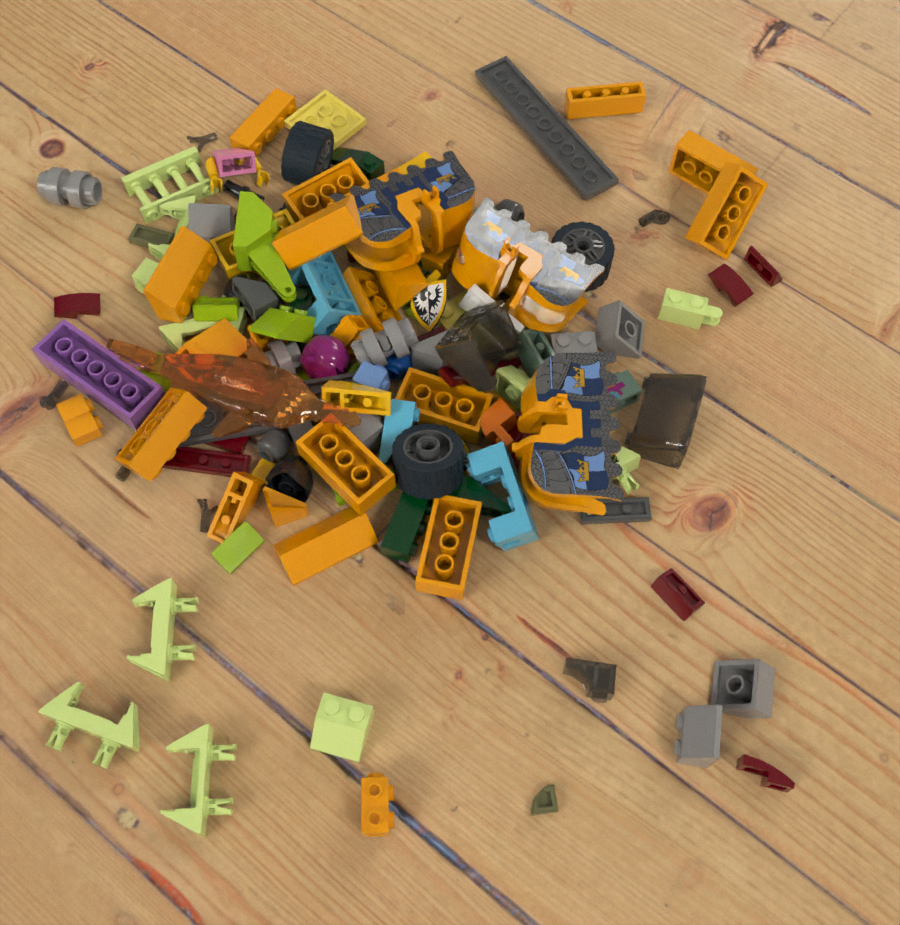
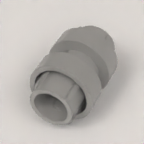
[37,167,103,209]
[351,317,419,366]
[236,339,302,388]

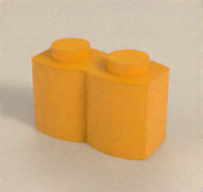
[56,393,104,447]

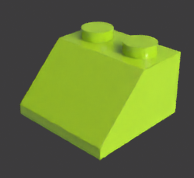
[249,305,316,343]

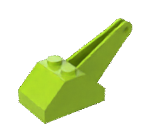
[233,191,297,302]

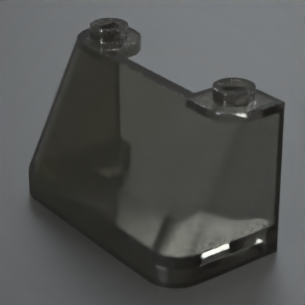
[435,300,523,393]
[624,373,707,470]

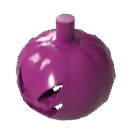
[301,334,349,379]

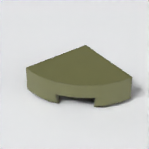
[531,784,558,816]

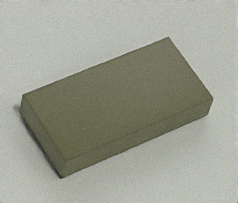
[128,223,175,248]

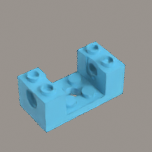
[284,251,362,336]
[466,442,540,552]

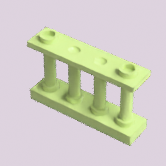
[121,146,219,224]

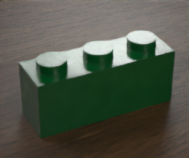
[380,491,433,564]

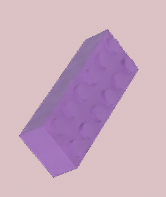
[32,319,165,431]

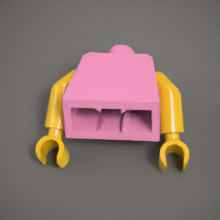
[205,148,270,193]

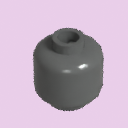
[495,199,525,222]
[257,429,291,463]

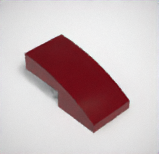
[708,263,754,306]
[54,293,101,319]
[736,754,795,793]

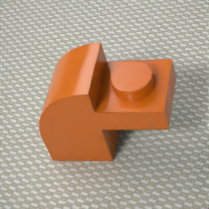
[481,398,518,455]

